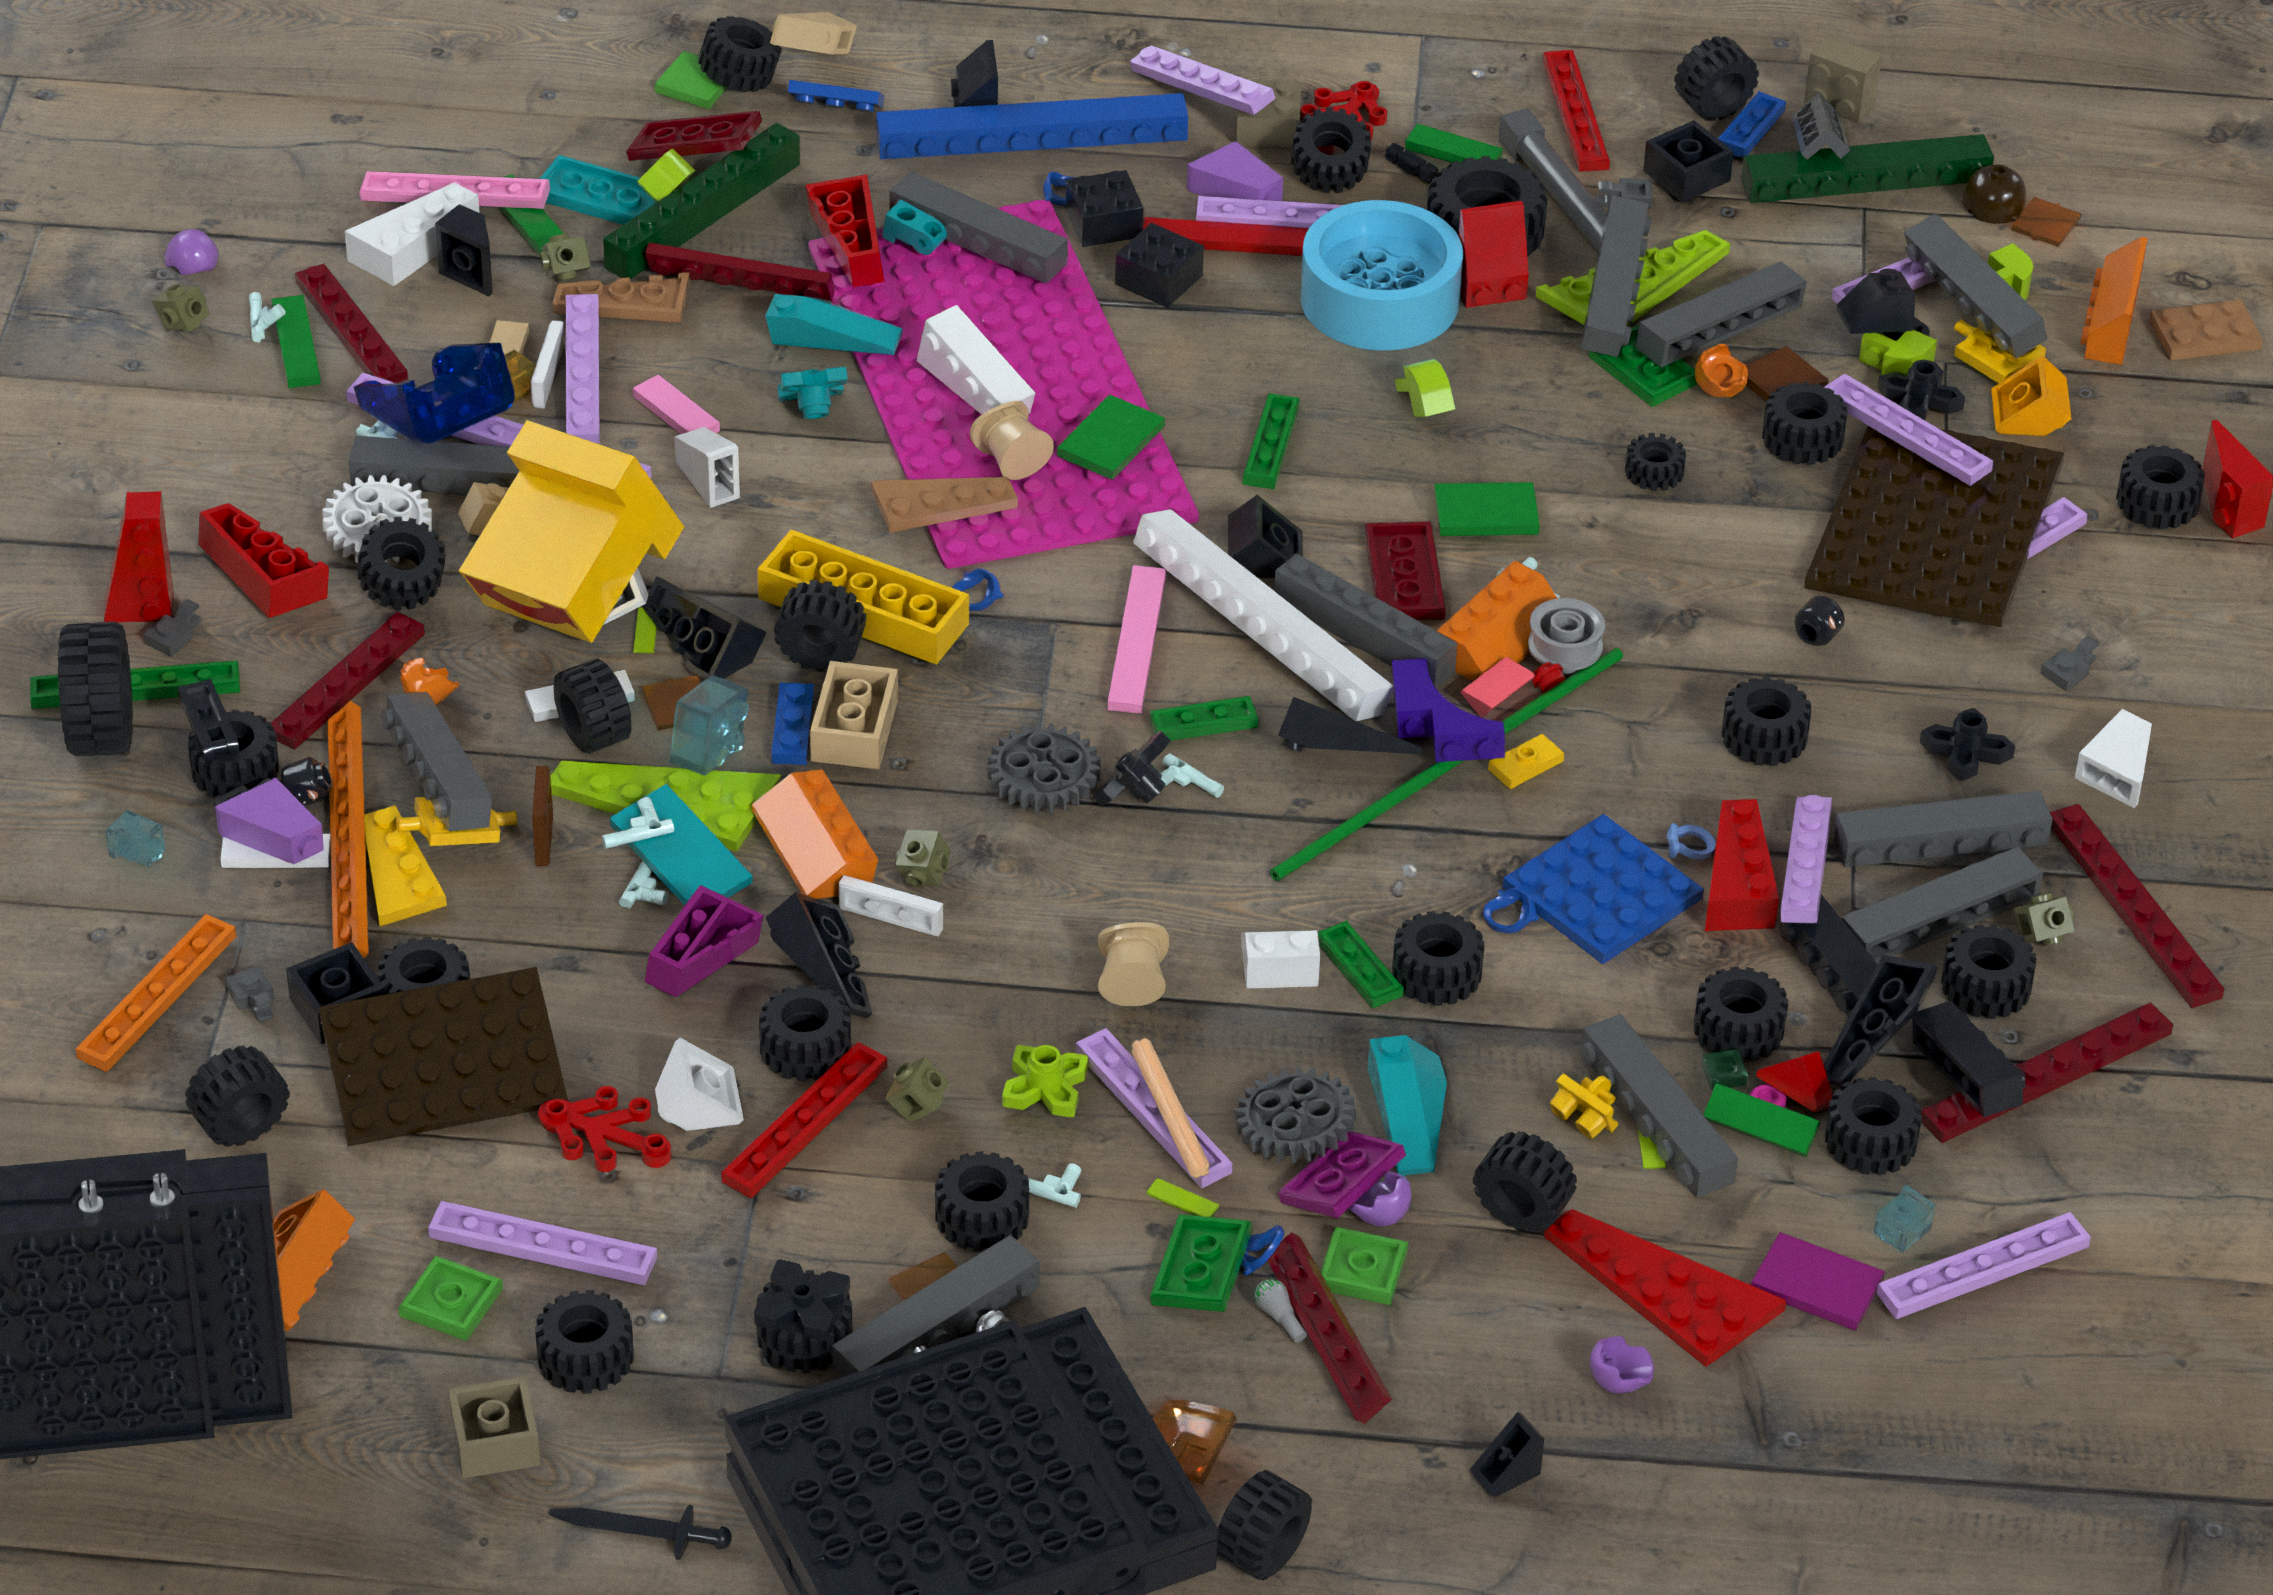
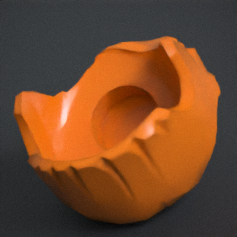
[1695,344,1748,398]
[400,658,459,706]

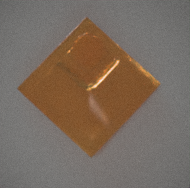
[1153,1399,1237,1485]

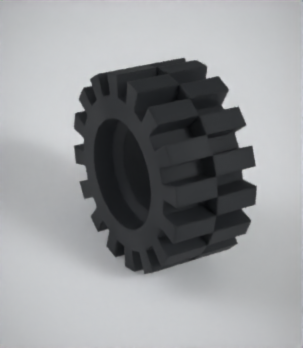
[1625,433,1686,491]

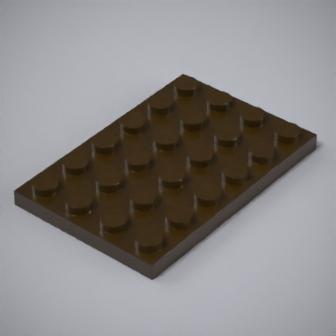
[319,967,568,1146]

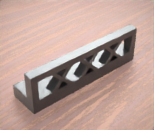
[1791,92,1850,160]

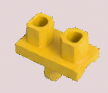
[1549,1073,1618,1140]

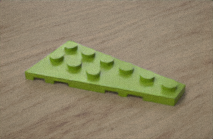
[1536,230,1730,326]
[551,761,781,852]

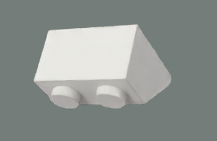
[1241,930,1320,989]

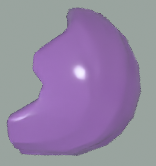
[164,229,219,275]
[1349,1171,1412,1226]
[1589,1336,1654,1394]

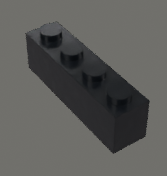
[1779,894,1878,1017]
[1912,1000,2026,1117]

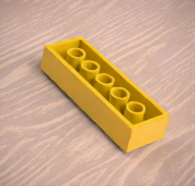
[757,529,969,665]

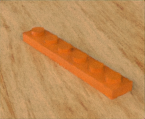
[76,914,237,1072]

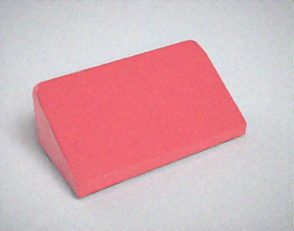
[1460,657,1535,718]

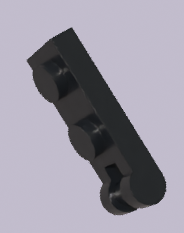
[177,679,239,761]

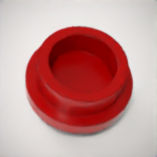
[1532,662,1565,693]

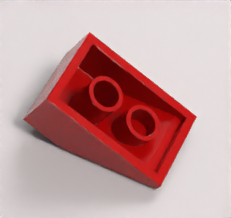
[1458,201,1529,308]
[2202,419,2273,539]

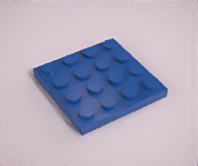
[1502,814,1704,964]

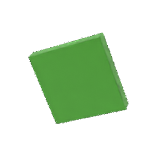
[654,51,728,109]
[1321,1226,1409,1305]
[398,1256,503,1341]

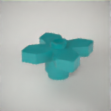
[776,367,848,419]

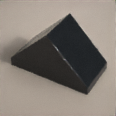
[1469,1412,1545,1497]

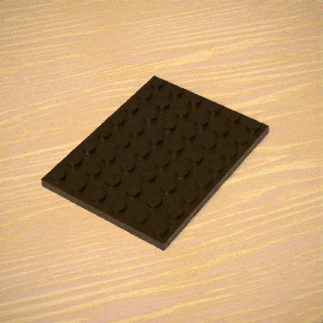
[1804,426,2064,627]

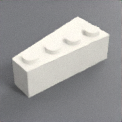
[916,305,1035,414]

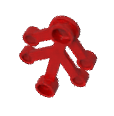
[1300,81,1387,155]
[538,1086,671,1172]

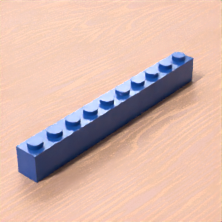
[876,93,1188,159]

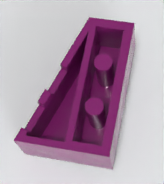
[644,885,764,997]

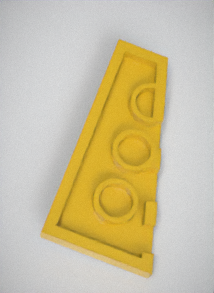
[364,805,447,927]

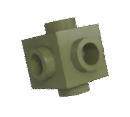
[539,234,591,282]
[152,283,210,332]
[895,829,951,887]
[2013,892,2075,946]
[885,1057,949,1123]

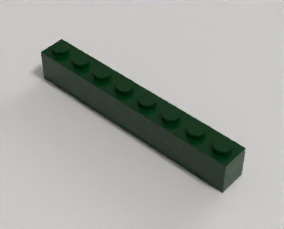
[603,122,800,280]
[1741,134,1994,203]

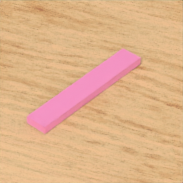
[359,171,550,209]
[1108,565,1166,714]

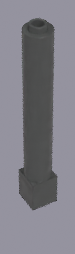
[1498,108,1606,252]

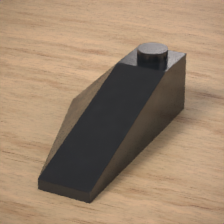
[642,576,767,684]
[1278,697,1422,754]
[765,892,872,1018]
[1823,955,1937,1086]

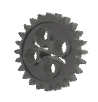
[988,723,1100,813]
[1235,1067,1356,1163]

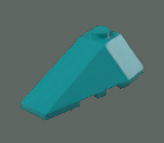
[765,294,903,355]
[1367,1035,1447,1176]

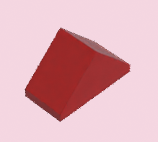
[1756,1051,1833,1112]

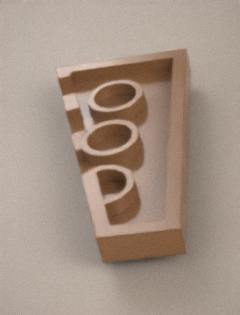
[553,272,690,323]
[871,477,1018,533]

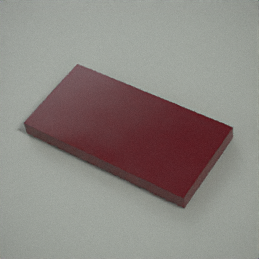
[626,111,762,161]
[1364,521,1446,620]

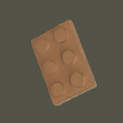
[2149,300,2263,361]

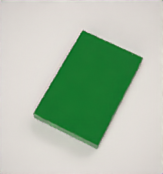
[1589,325,1698,407]
[1057,394,1165,480]
[1434,482,1540,536]
[1150,1214,1253,1312]

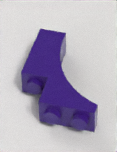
[1392,658,1505,762]

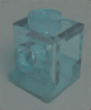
[106,810,165,867]
[1873,1184,1935,1253]

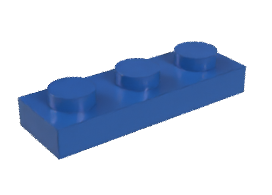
[788,80,885,112]
[1718,91,1786,158]
[772,683,814,765]

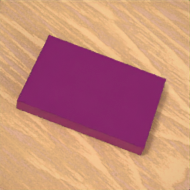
[1278,1131,1406,1218]
[1751,1232,1885,1331]

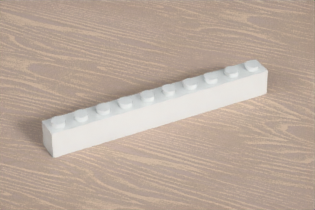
[1133,509,1394,721]

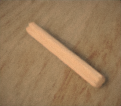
[1132,1038,1209,1178]

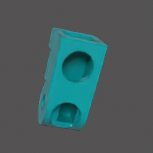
[882,200,947,255]

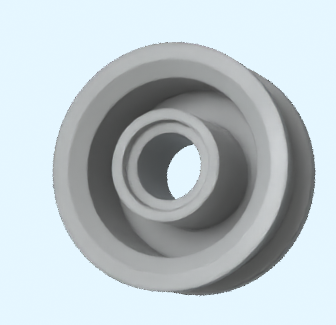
[1528,598,1605,674]

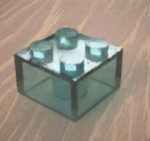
[669,675,749,776]

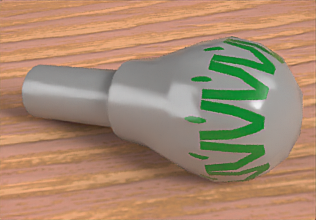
[1254,1279,1307,1343]

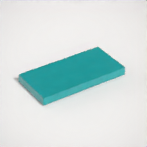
[539,155,657,225]
[610,784,753,906]

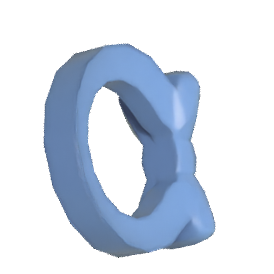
[1667,823,1716,860]

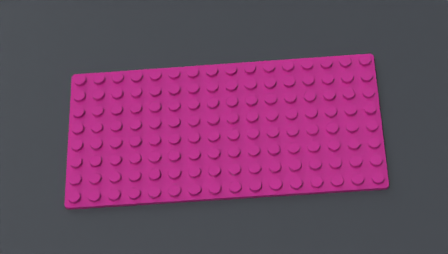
[808,200,1199,569]

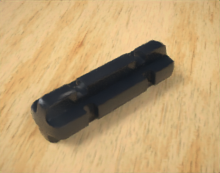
[1385,143,1439,183]

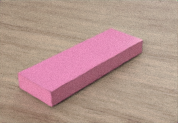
[633,375,720,434]

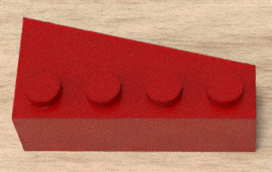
[805,174,885,287]
[104,491,174,623]
[198,503,329,618]
[1705,799,1779,931]

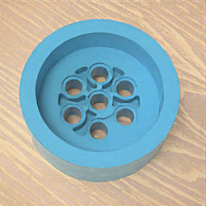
[1300,200,1463,350]

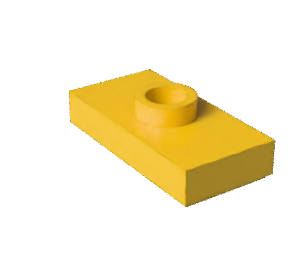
[1488,734,1564,789]

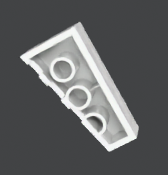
[345,183,479,286]

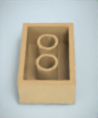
[810,661,898,770]

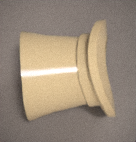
[970,401,1054,480]
[1098,922,1169,1006]

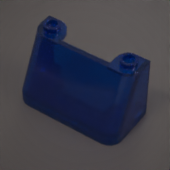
[353,342,515,444]

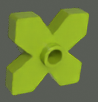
[1002,1045,1088,1118]

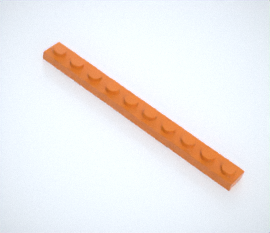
[328,701,369,959]

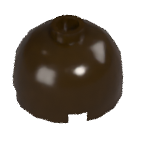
[1963,164,2027,224]

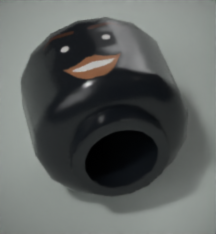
[1794,596,1845,646]
[279,757,332,807]

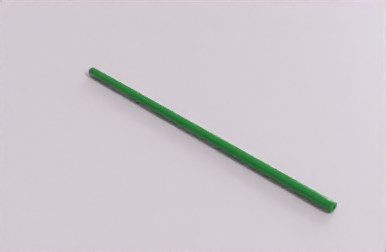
[1270,647,1623,882]

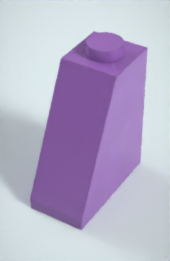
[1187,141,1283,201]
[215,778,324,865]

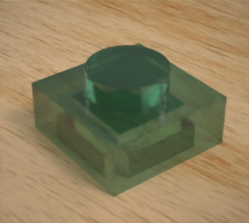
[1701,1049,1748,1091]

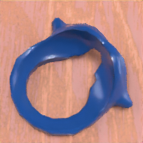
[1043,172,1074,206]
[952,568,1004,611]
[1483,888,1539,933]
[1241,1225,1284,1276]

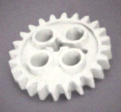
[323,475,432,563]

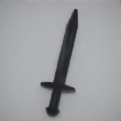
[549,1505,732,1560]

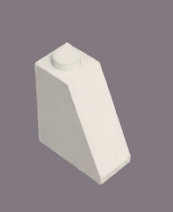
[674,427,740,508]
[2075,709,2152,808]

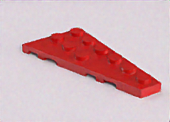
[1544,1209,1787,1367]

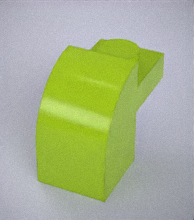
[637,149,696,202]
[1987,243,2033,300]
[1859,330,1937,376]
[1394,359,1455,417]

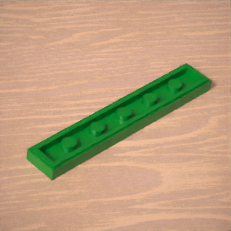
[30,660,240,709]

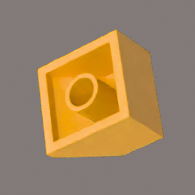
[1991,355,2072,436]

